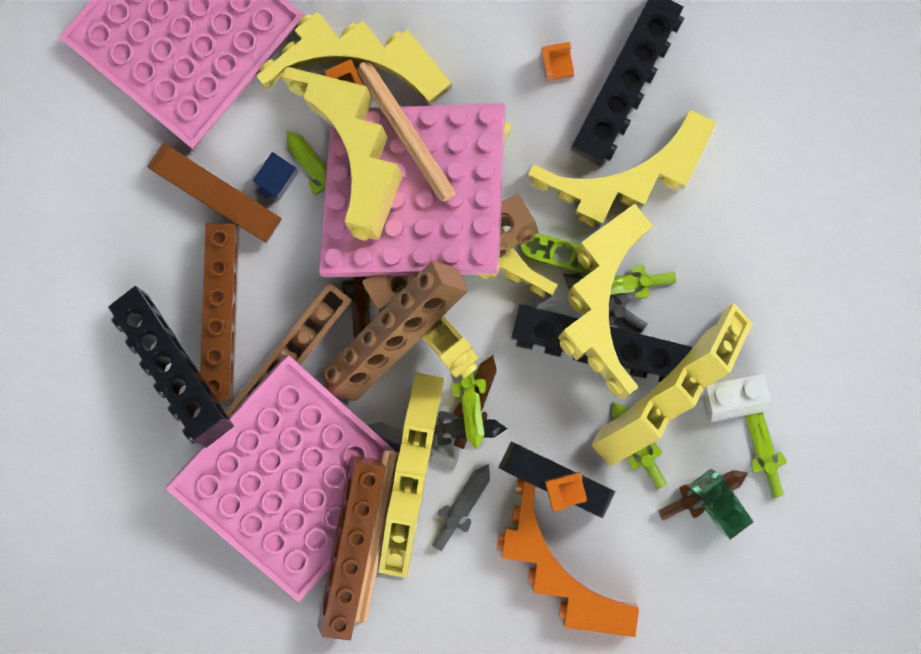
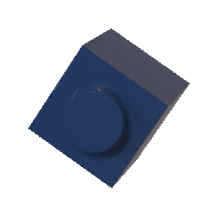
[252,152,299,200]

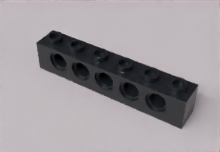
[570,0,685,166]
[108,285,234,448]
[511,304,692,382]

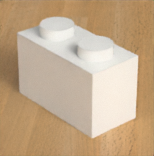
[704,374,771,422]

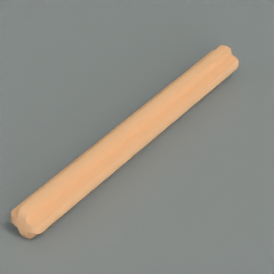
[357,61,455,202]
[355,450,399,623]

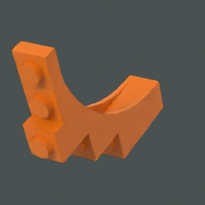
[496,478,639,637]

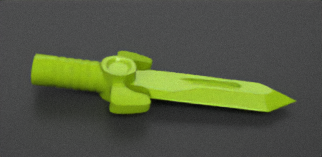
[287,131,327,195]
[610,264,676,299]
[451,372,486,449]
[612,401,667,490]
[745,412,787,498]

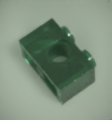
[688,469,754,540]

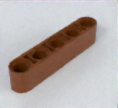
[147,142,282,244]

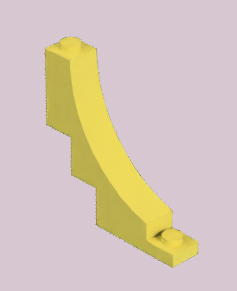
[282,67,403,241]
[591,303,753,467]
[378,372,444,578]

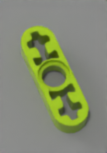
[521,233,591,275]

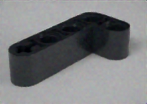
[498,441,616,518]

